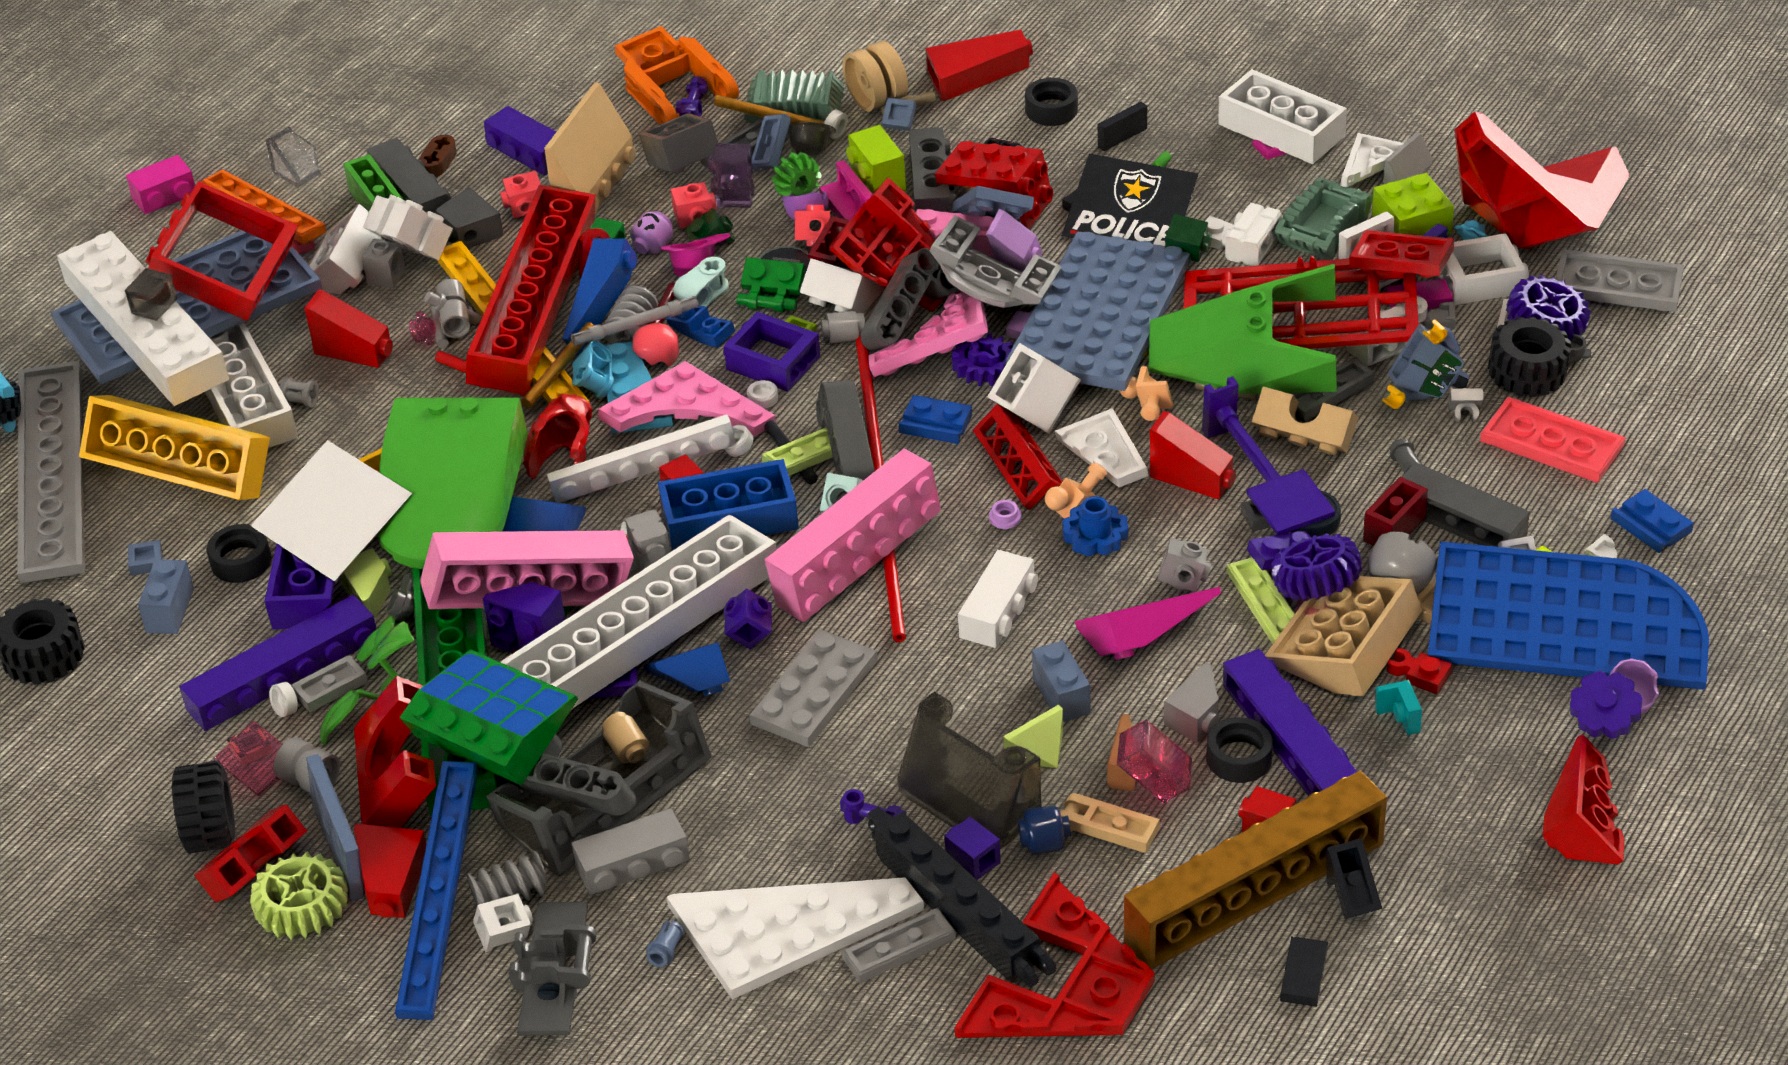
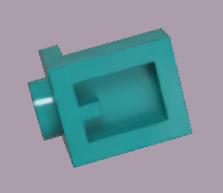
[1375,680,1422,735]

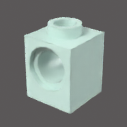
[820,473,863,512]

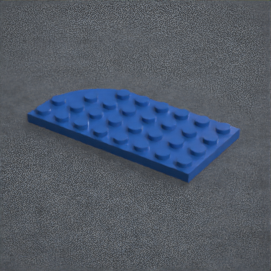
[1428,541,1709,690]

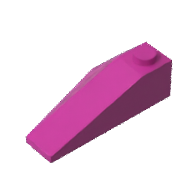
[1075,587,1221,660]

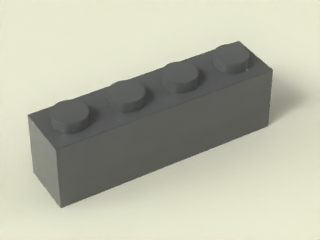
[366,137,451,213]
[1402,462,1530,547]

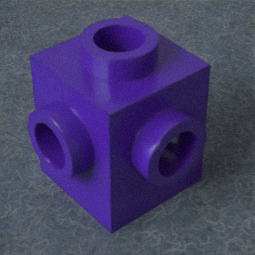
[724,588,772,649]

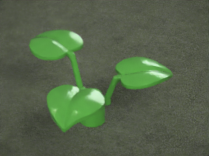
[320,616,415,746]

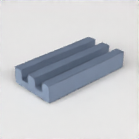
[749,114,791,171]

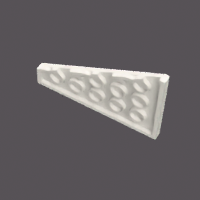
[667,878,924,1000]

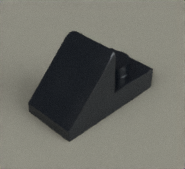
[1326,838,1382,919]

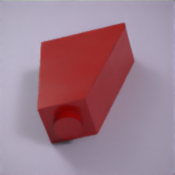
[304,290,393,368]
[1149,410,1236,500]
[354,824,427,918]

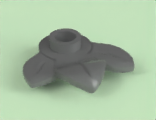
[387,573,414,626]

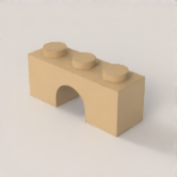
[1252,387,1358,455]

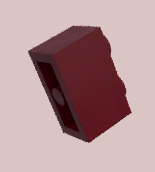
[1363,476,1428,546]

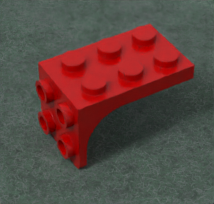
[935,141,1053,229]

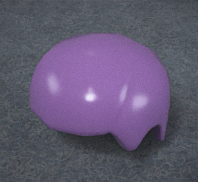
[782,191,829,221]

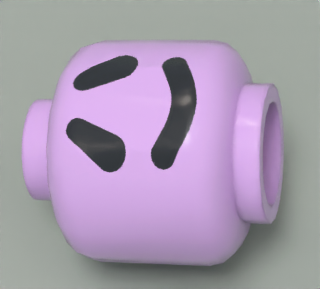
[630,211,673,254]

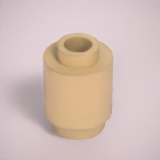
[602,712,649,763]

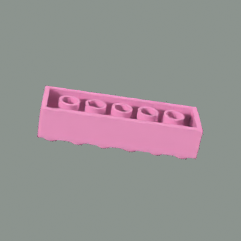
[764,448,941,623]
[420,530,634,609]

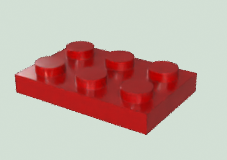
[1349,230,1454,278]

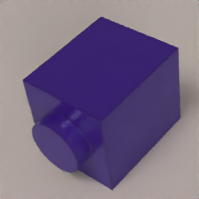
[944,817,1001,880]

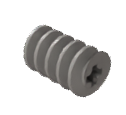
[604,285,658,344]
[467,851,547,905]

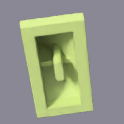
[1003,705,1063,768]

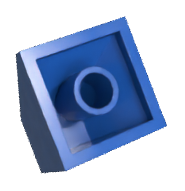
[644,642,730,696]

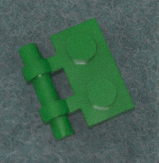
[736,257,806,313]

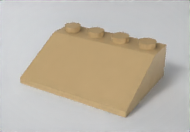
[544,82,636,214]
[1265,576,1422,696]

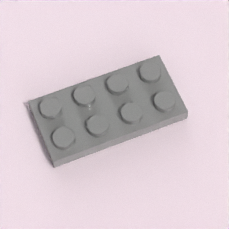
[1555,249,1684,312]
[749,629,878,747]

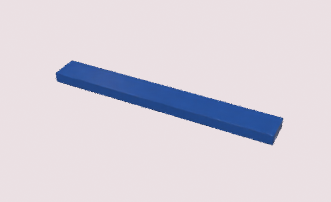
[395,761,479,1020]

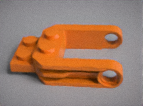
[615,26,739,125]

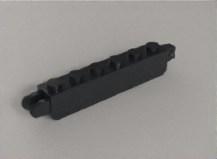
[867,807,1057,988]

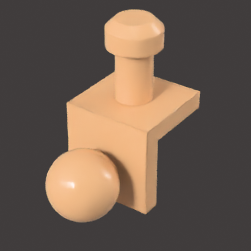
[1119,366,1174,421]
[1045,463,1107,519]

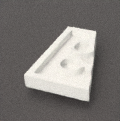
[1055,408,1149,488]

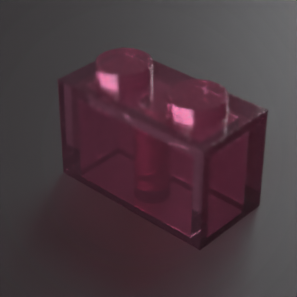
[1117,719,1192,803]

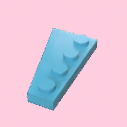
[604,342,673,433]

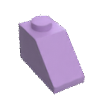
[986,209,1042,272]

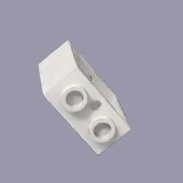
[1439,233,1529,305]

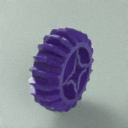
[1506,274,1591,341]
[1271,533,1362,601]

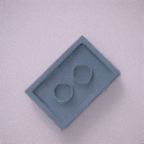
[952,186,1034,219]

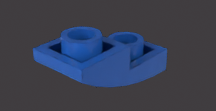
[666,305,735,348]

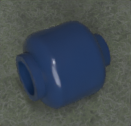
[1018,805,1071,854]

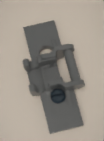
[509,902,597,1036]

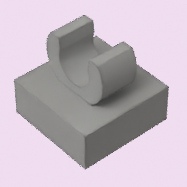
[1448,388,1483,422]

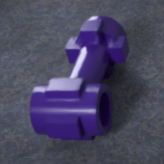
[676,76,708,117]
[840,789,907,824]

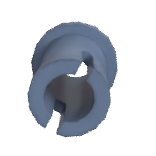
[646,920,684,967]

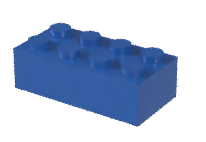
[658,459,799,551]

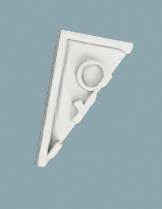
[1340,133,1404,187]

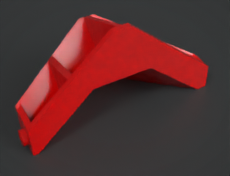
[1454,111,1630,250]

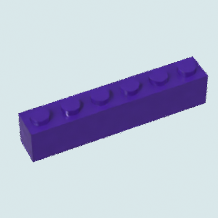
[179,594,377,731]
[1223,649,1359,796]

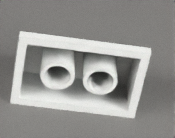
[309,204,383,294]

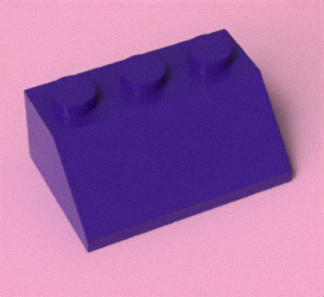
[264,544,335,630]

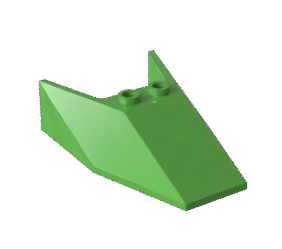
[1149,264,1337,394]

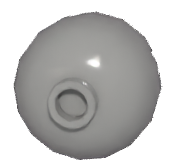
[1368,532,1438,594]

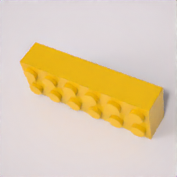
[79,395,270,500]

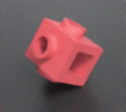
[500,170,541,219]
[671,182,717,229]
[795,205,830,246]

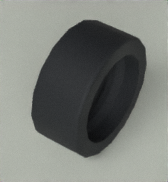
[1025,77,1078,126]
[206,524,272,583]
[1206,717,1273,783]

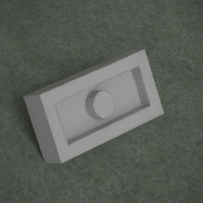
[291,655,368,713]

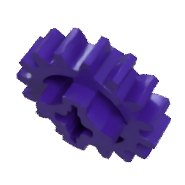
[952,334,1013,386]

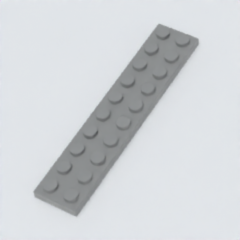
[17,361,85,583]

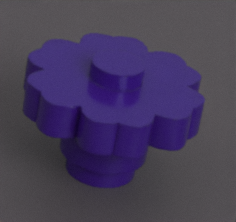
[1570,671,1642,739]

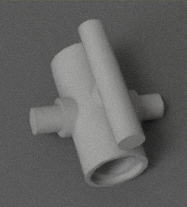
[424,279,481,348]

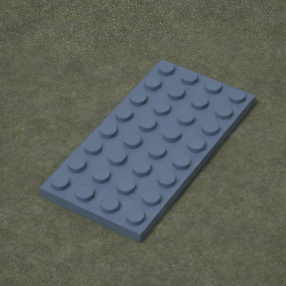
[51,231,322,385]
[1006,232,1191,391]

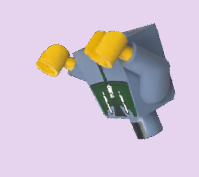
[1382,319,1469,409]

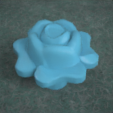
[1454,220,1487,241]

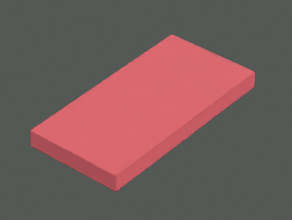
[1480,397,1625,483]

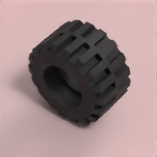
[1488,317,1571,397]
[0,598,85,685]
[172,760,235,854]

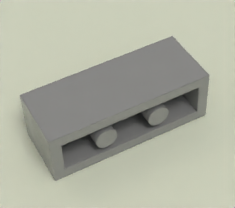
[571,808,689,895]

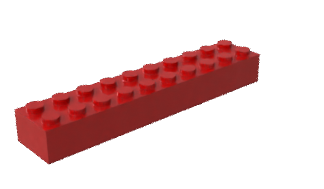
[466,184,596,395]

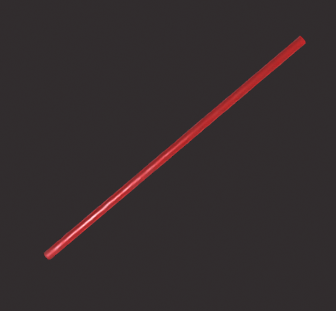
[855,335,906,642]

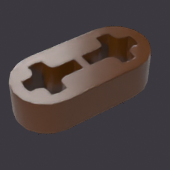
[419,135,457,177]

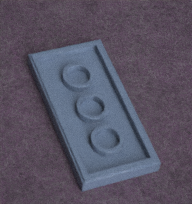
[306,754,364,901]

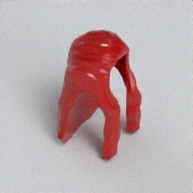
[523,394,592,479]

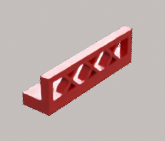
[973,403,1063,510]

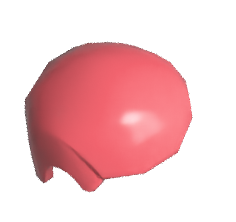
[633,323,679,367]

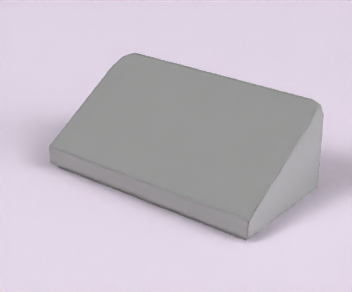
[1383,132,1432,184]

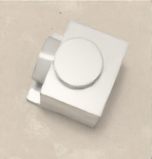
[473,894,533,952]

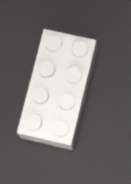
[1218,69,1347,164]

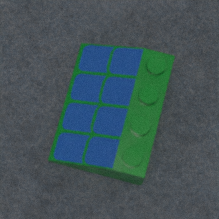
[400,649,578,786]

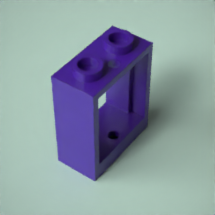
[723,312,820,392]

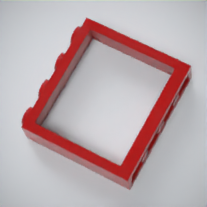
[145,181,298,321]

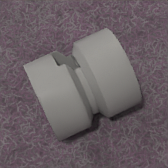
[273,737,340,794]

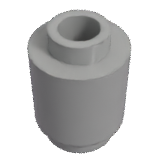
[821,310,865,344]

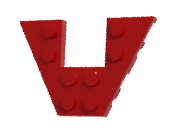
[954,873,1155,1038]

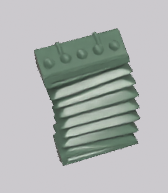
[744,69,844,123]
[1274,177,1373,260]

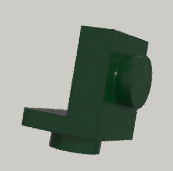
[685,208,735,244]

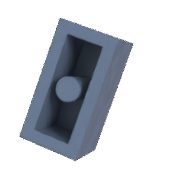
[138,559,194,634]
[1032,640,1091,722]

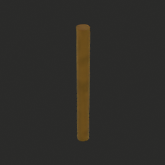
[714,95,825,132]
[521,322,594,408]

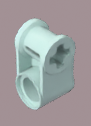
[673,257,729,307]

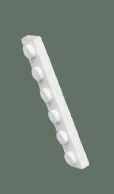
[547,414,736,503]

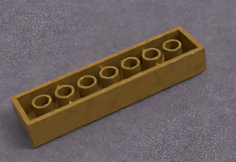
[1124,770,1387,969]

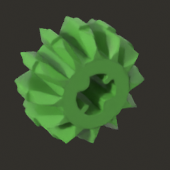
[771,152,822,196]

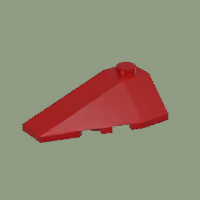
[1542,734,1625,865]

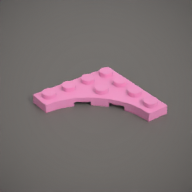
[869,289,988,377]
[598,361,775,437]

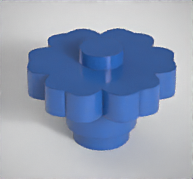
[1062,496,1128,556]

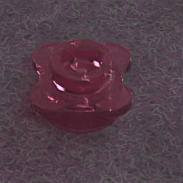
[409,310,436,346]

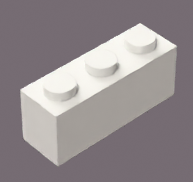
[958,550,1038,648]

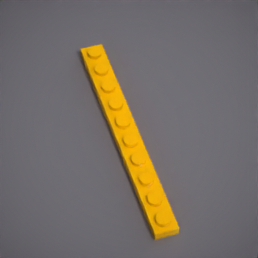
[437,241,590,403]

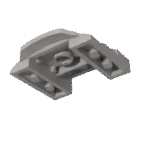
[930,215,1061,308]

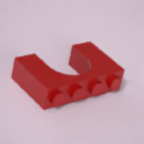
[354,675,436,828]

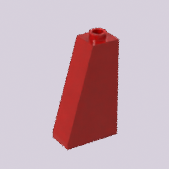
[925,29,1033,102]

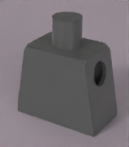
[435,188,504,249]

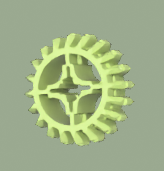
[250,851,348,940]

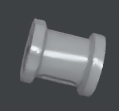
[280,377,319,408]

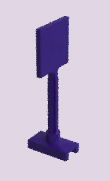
[1202,376,1335,535]

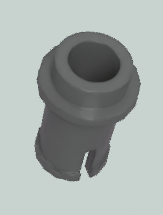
[1390,439,1423,474]

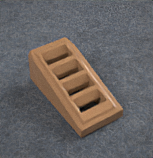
[1107,714,1136,791]

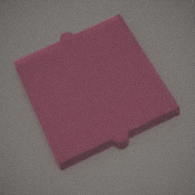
[214,721,283,796]

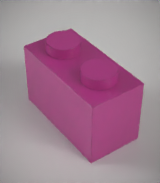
[126,155,195,214]

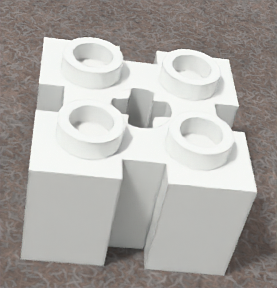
[363,194,453,260]

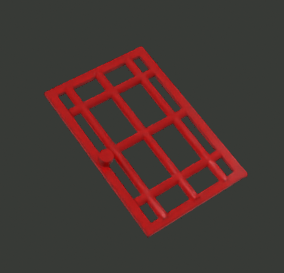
[1183,256,1419,349]

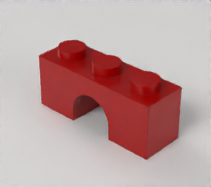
[194,804,307,903]

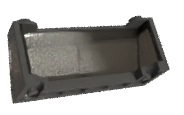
[487,681,712,876]

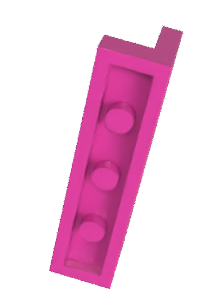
[819,160,872,220]

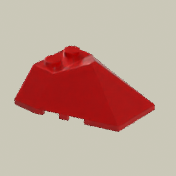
[829,177,945,312]

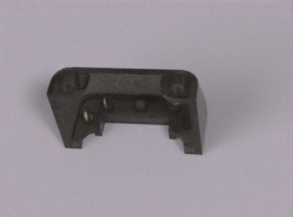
[897,691,1042,849]

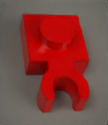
[1387,648,1452,695]

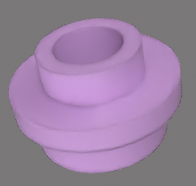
[989,500,1021,529]

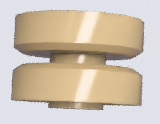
[842,40,908,112]

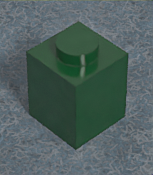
[1165,213,1212,262]

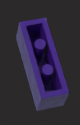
[483,106,556,176]

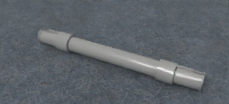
[571,296,699,347]

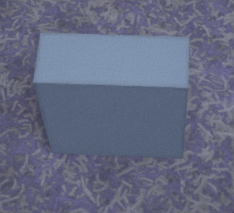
[882,97,916,131]
[128,540,163,576]

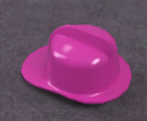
[660,233,730,276]

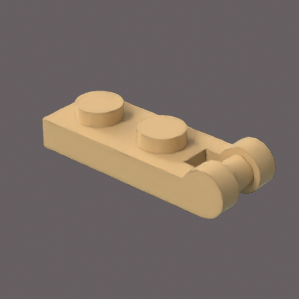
[1060,793,1160,853]

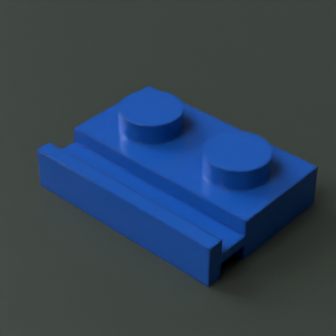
[899,395,972,444]
[1611,489,1694,553]

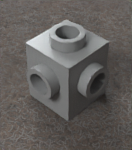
[1158,537,1211,592]

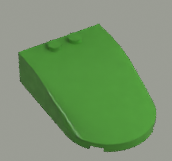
[377,397,528,569]

